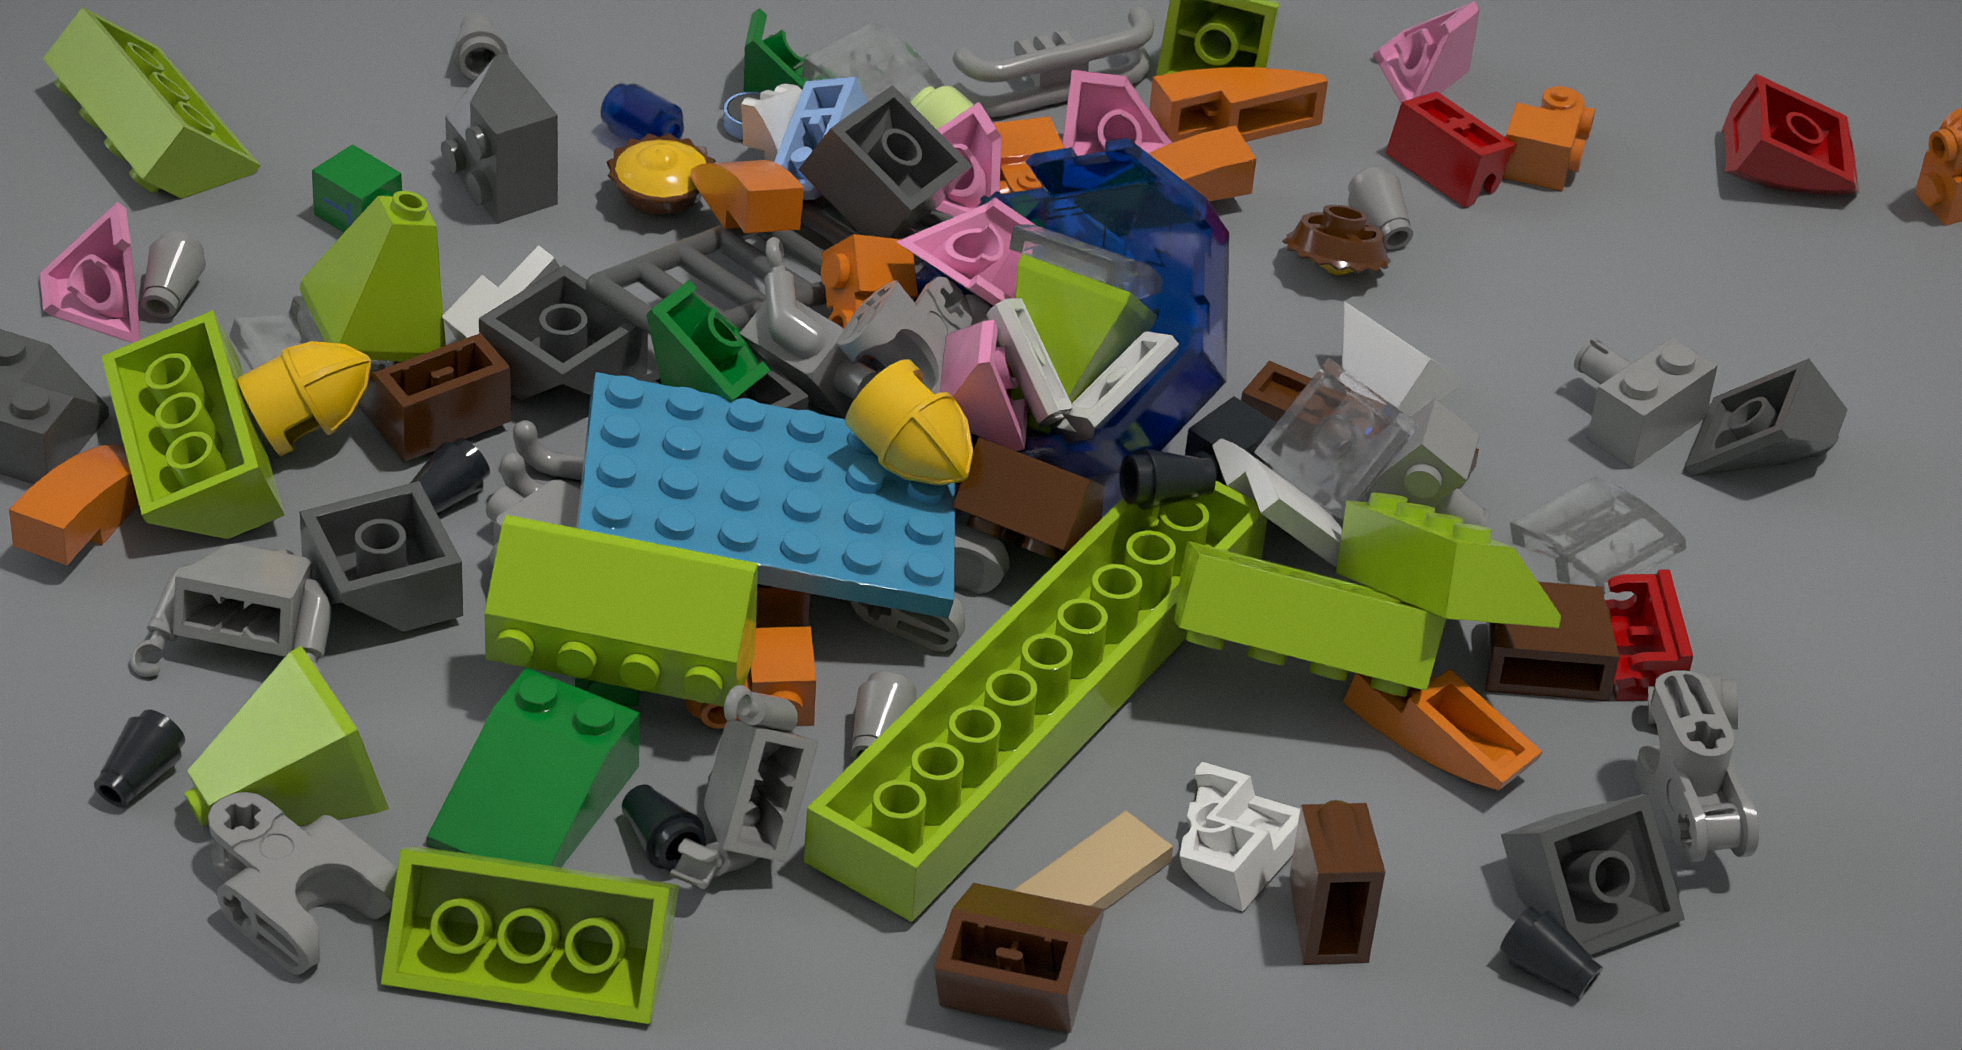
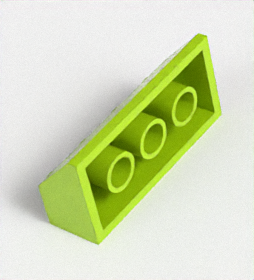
[43,7,261,199]
[101,310,285,539]
[1336,493,1561,628]
[484,515,758,707]
[1174,541,1446,697]
[381,846,679,1024]

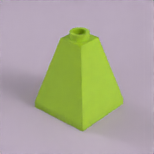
[1156,0,1280,76]
[299,191,446,362]
[1011,254,1157,435]
[183,646,389,828]

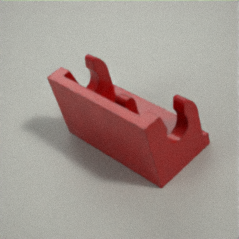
[1385,91,1516,208]
[1605,569,1694,701]

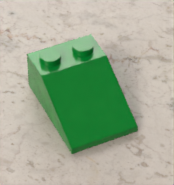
[427,667,640,868]

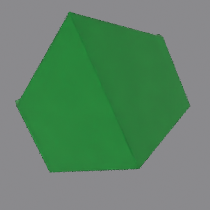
[743,8,834,93]
[646,280,771,403]

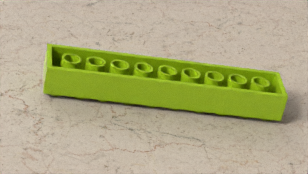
[804,481,1268,922]

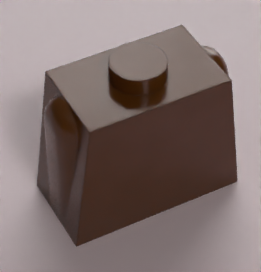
[1485,581,1619,701]
[1289,800,1385,965]

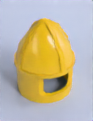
[237,341,372,457]
[845,359,973,486]

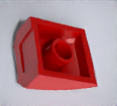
[1721,73,1859,194]

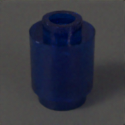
[600,83,684,142]

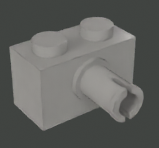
[1574,337,1718,469]
[1342,398,1490,527]

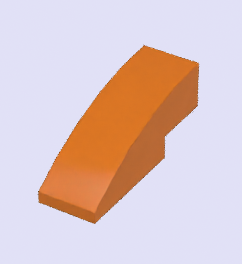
[1149,67,1328,143]
[1075,126,1256,235]
[690,160,804,233]
[9,444,139,566]
[1343,668,1543,790]

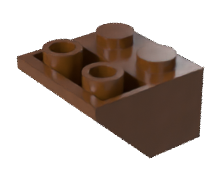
[358,333,511,462]
[952,437,1106,561]
[934,883,1104,1033]

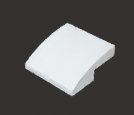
[986,298,1073,427]
[1050,331,1179,445]
[1212,438,1342,567]

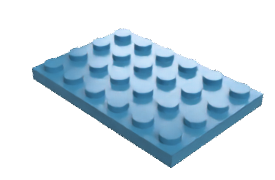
[576,372,955,618]

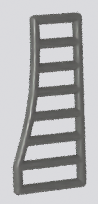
[586,195,953,334]

